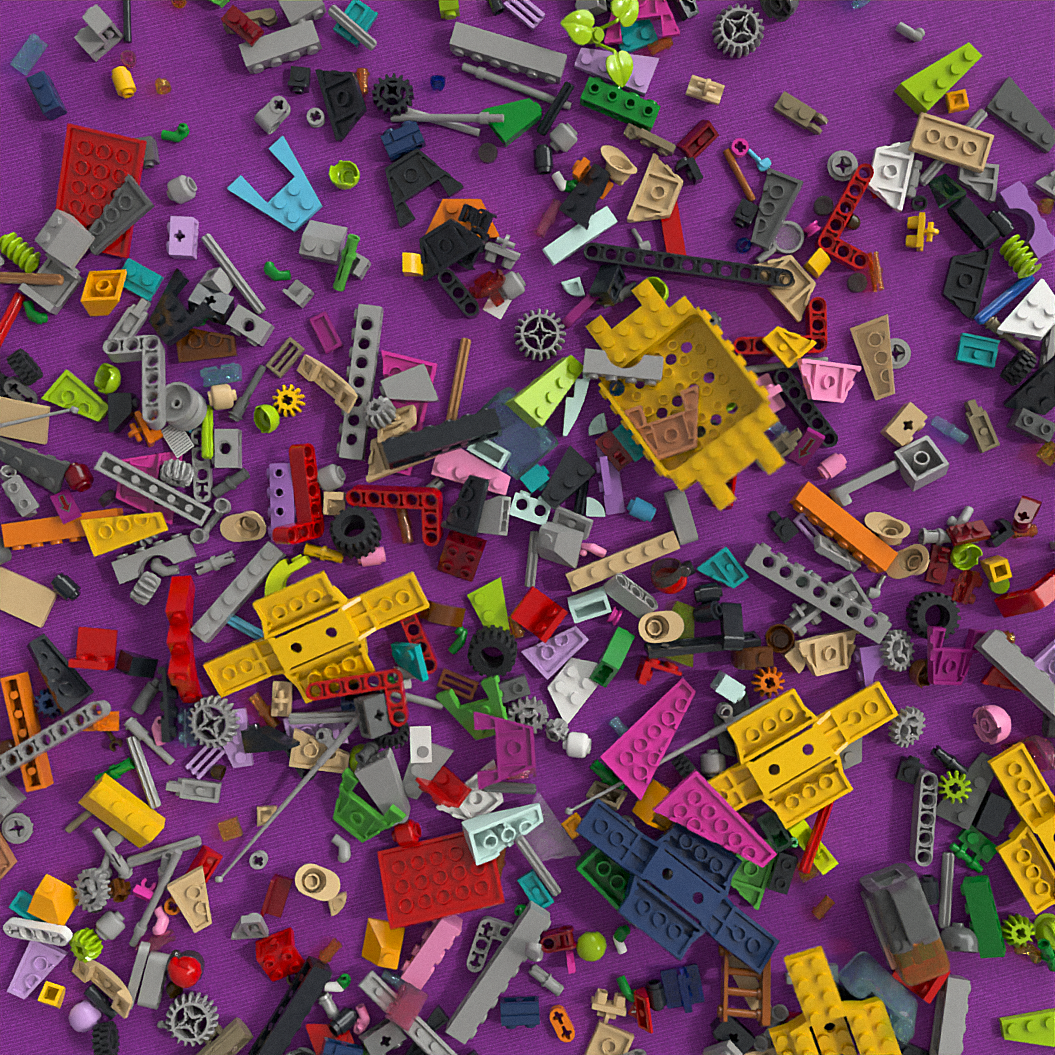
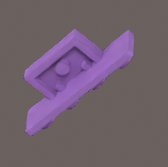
[595,439,625,515]

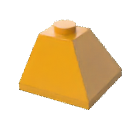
[81,269,127,316]
[27,874,79,926]
[361,918,405,970]

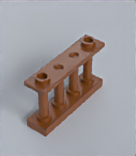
[717,945,771,1026]

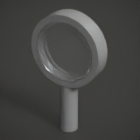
[755,221,804,264]

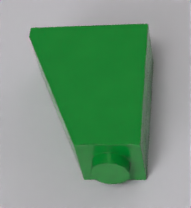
[481,98,542,148]
[589,626,635,688]

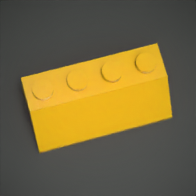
[78,773,166,848]

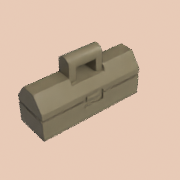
[196,1017,254,1055]

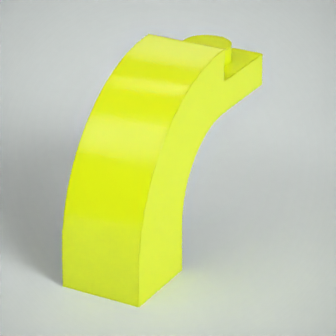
[265,554,311,596]
[787,819,839,875]

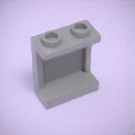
[18,253,84,315]

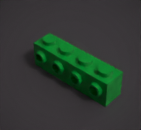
[580,77,661,132]
[960,875,1006,958]

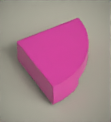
[566,949,576,974]

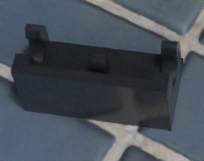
[589,264,626,306]

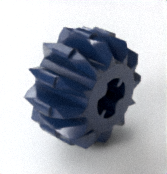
[34,687,62,719]

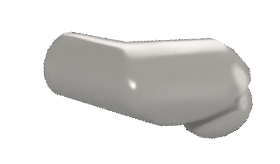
[946,506,974,526]

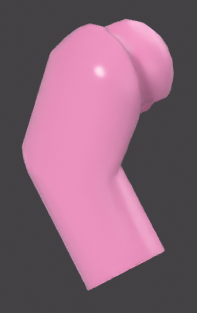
[579,543,607,558]
[152,905,169,935]

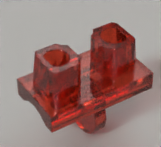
[950,570,984,605]

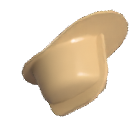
[601,145,637,186]
[220,510,266,542]
[864,512,910,546]
[886,544,930,579]
[638,611,684,643]
[295,863,340,901]

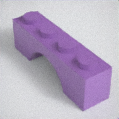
[995,181,1055,260]
[853,643,894,722]

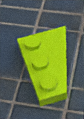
[41,369,108,422]
[467,577,511,635]
[999,1008,1055,1047]

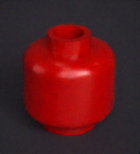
[392,819,422,847]

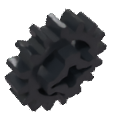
[372,73,414,117]

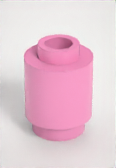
[817,453,847,480]
[357,547,386,567]

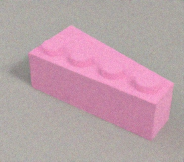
[431,448,511,496]
[401,915,463,990]

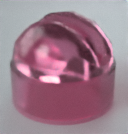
[120,50,137,68]

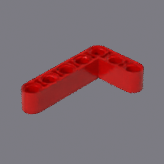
[815,163,874,271]
[732,297,828,357]
[272,443,325,544]
[346,484,443,546]
[994,568,1055,618]
[400,613,438,674]
[305,668,409,727]

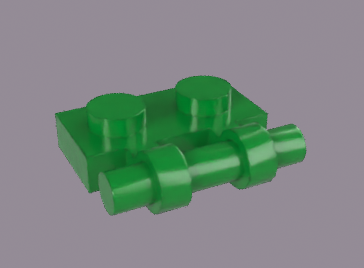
[949,825,997,873]

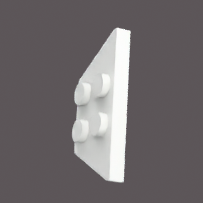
[867,140,915,213]
[996,278,1055,341]
[547,657,599,724]
[436,760,504,821]

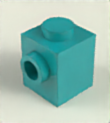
[520,464,550,493]

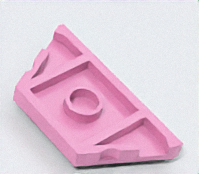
[797,358,862,403]

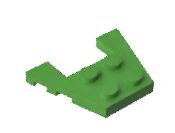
[436,675,508,740]
[333,767,406,843]

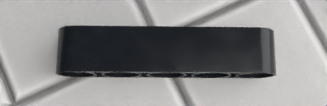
[771,368,838,448]

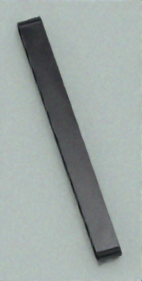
[583,242,794,290]

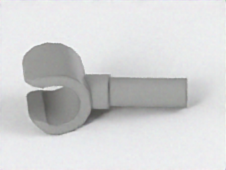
[631,228,651,250]
[866,574,886,599]

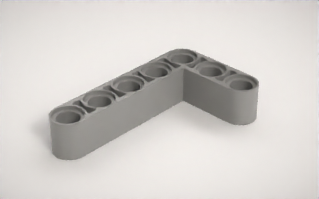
[103,335,166,430]

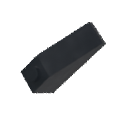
[241,723,300,754]

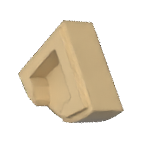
[257,805,277,826]
[328,891,347,916]

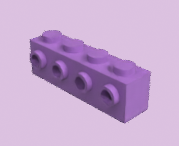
[267,463,297,541]

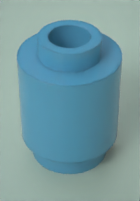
[627,497,657,522]

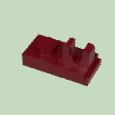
[221,5,265,47]
[594,430,633,472]
[946,520,991,546]
[923,544,952,585]

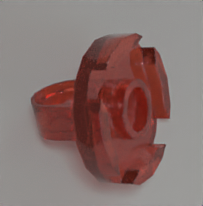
[469,269,506,307]

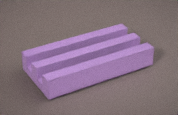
[504,0,545,31]
[792,513,831,544]
[185,745,226,780]

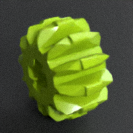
[938,770,972,804]
[1001,913,1035,948]
[69,927,104,963]

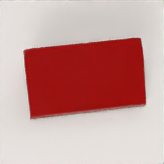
[185,845,223,884]
[634,987,653,1034]

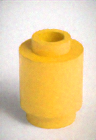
[111,66,137,98]

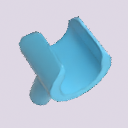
[747,149,771,171]

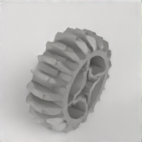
[712,3,764,58]
[514,308,566,361]
[187,695,240,748]
[165,991,219,1047]

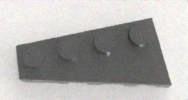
[984,76,1055,154]
[751,167,803,251]
[88,174,155,256]
[936,752,994,830]

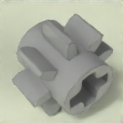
[545,718,569,742]

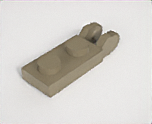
[222,8,278,34]
[773,91,828,135]

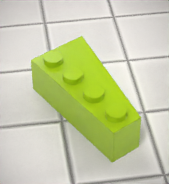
[894,42,982,116]
[504,355,583,429]

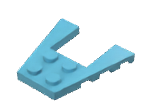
[227,136,323,232]

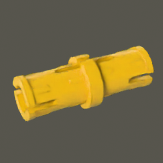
[303,543,344,564]

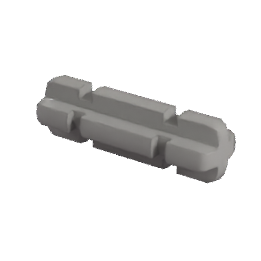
[905,160,922,199]

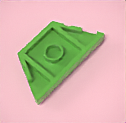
[731,837,781,910]

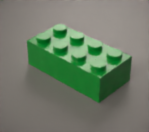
[575,846,655,924]

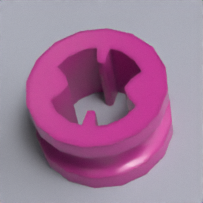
[730,138,749,158]
[803,220,822,238]
[606,607,623,626]

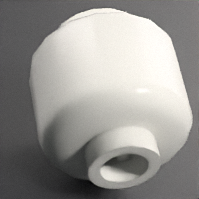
[563,732,591,758]

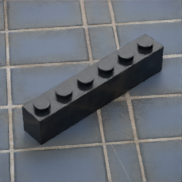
[382,408,502,470]
[248,956,333,1055]

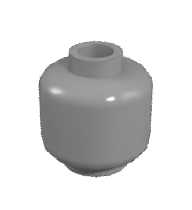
[550,123,578,152]
[167,175,197,204]
[497,271,526,300]
[317,464,346,492]
[700,750,726,777]
[95,911,125,941]

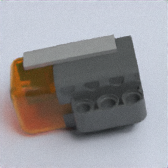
[859,863,950,986]

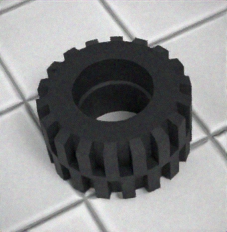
[329,506,382,559]
[906,591,961,639]
[467,625,518,678]

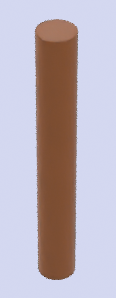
[722,148,756,202]

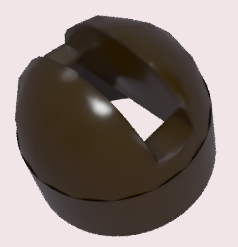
[845,213,861,230]
[210,764,226,781]
[166,981,183,999]

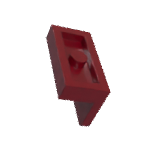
[260,874,293,918]

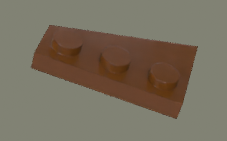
[176,328,238,363]

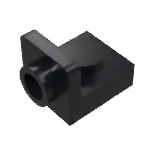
[287,66,311,95]
[674,157,703,186]
[731,198,759,229]
[985,518,1015,547]
[895,755,925,785]

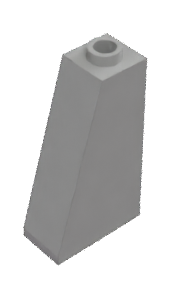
[354,747,411,826]

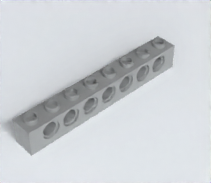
[337,304,384,461]
[744,542,892,644]

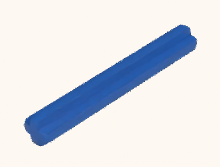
[974,274,1035,325]

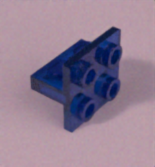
[660,963,705,1014]

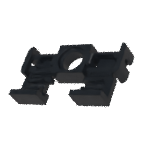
[458,204,497,270]

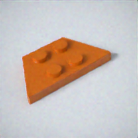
[425,199,499,239]

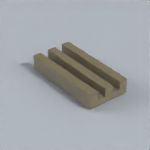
[265,337,306,378]

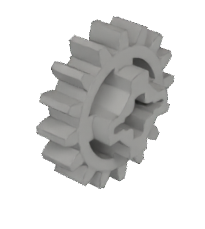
[880,630,915,671]
[507,696,549,734]
[888,706,926,748]
[73,868,111,912]

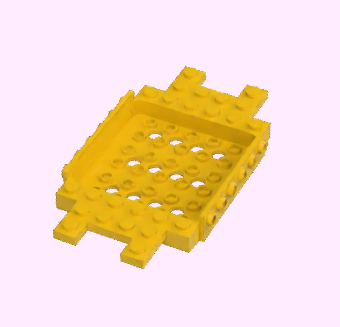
[585,279,786,511]

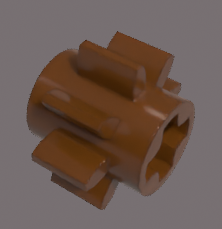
[107,878,131,903]

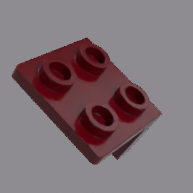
[437,529,487,582]

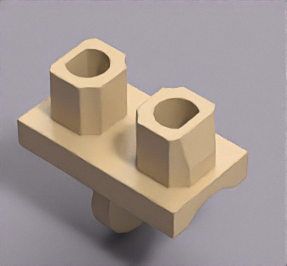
[685,75,725,105]
[271,681,293,717]
[590,988,627,1024]

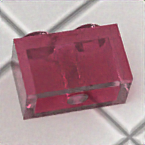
[385,982,429,1031]

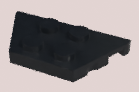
[315,69,367,142]
[419,219,486,282]
[941,248,994,321]
[1003,355,1055,415]
[712,690,761,762]

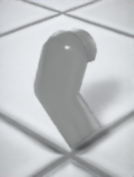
[896,22,925,42]
[150,558,179,577]
[331,834,351,863]

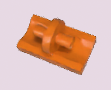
[127,410,163,448]
[83,711,119,731]

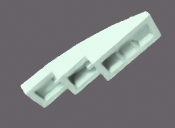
[542,206,618,266]
[562,375,590,437]

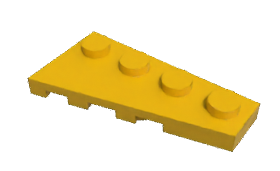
[81,512,168,557]

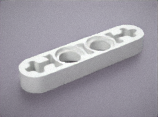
[3,917,73,946]

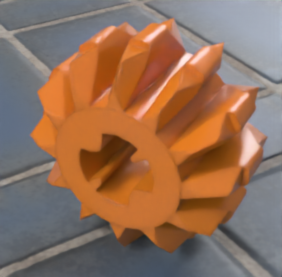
[751,666,785,698]

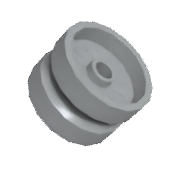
[156,382,207,431]

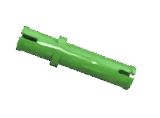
[333,234,360,291]

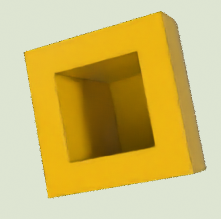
[803,247,831,279]
[402,252,424,276]
[980,555,1012,583]
[37,981,66,1009]

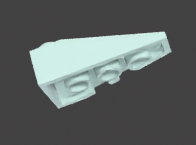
[461,803,544,866]

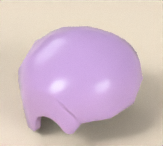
[68,999,102,1033]

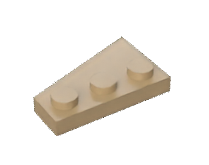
[289,728,350,773]
[167,865,212,933]

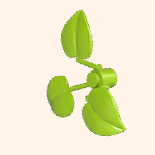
[560,0,639,87]

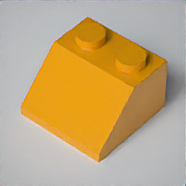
[632,779,673,832]

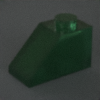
[756,810,794,854]

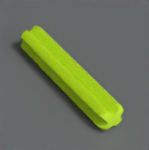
[202,405,213,459]

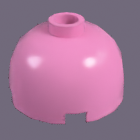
[973,705,1011,745]

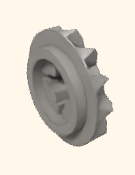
[826,150,858,182]
[890,338,911,369]
[2,813,34,844]

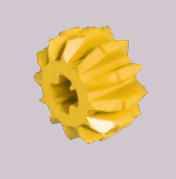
[272,384,305,417]

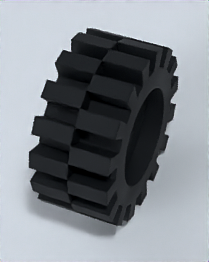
[6,348,43,386]
[1000,349,1037,386]
[375,722,409,749]
[671,753,701,779]
[91,1021,120,1055]

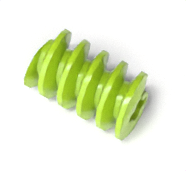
[0,232,41,273]
[999,234,1042,279]

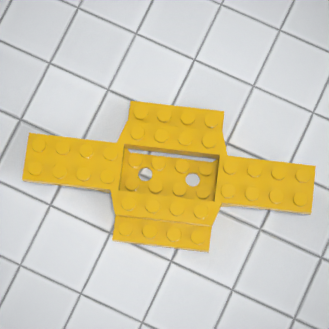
[203,571,430,704]
[707,681,898,829]
[987,742,1055,915]
[769,946,902,1055]

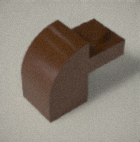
[419,600,466,627]
[730,646,774,670]

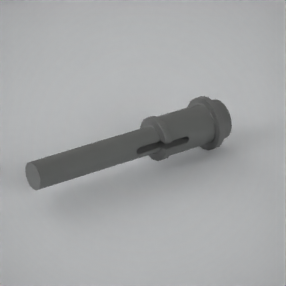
[228,365,267,423]

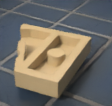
[377,404,416,448]

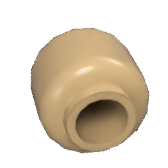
[207,384,237,410]

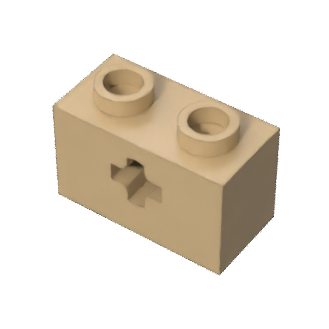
[880,402,928,447]

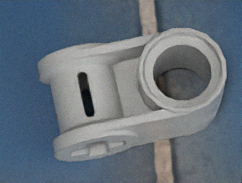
[254,96,291,134]

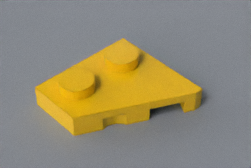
[762,326,817,369]

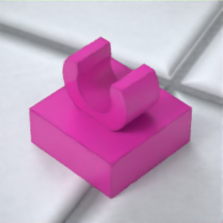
[133,878,156,903]

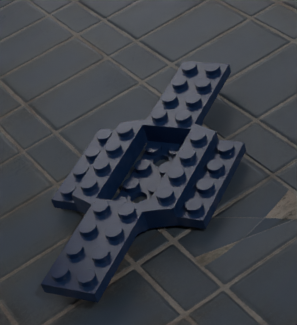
[574,798,780,974]

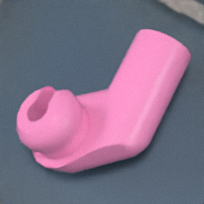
[151,716,165,746]
[353,1003,370,1035]

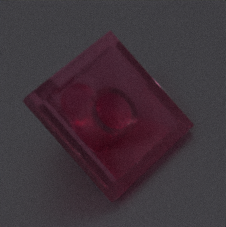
[1000,735,1055,773]

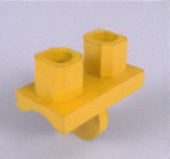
[906,212,939,252]

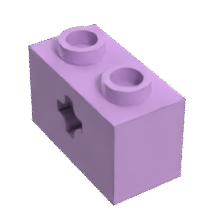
[166,216,199,260]

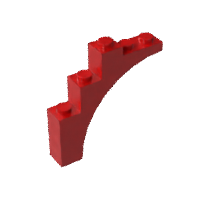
[165,575,203,703]

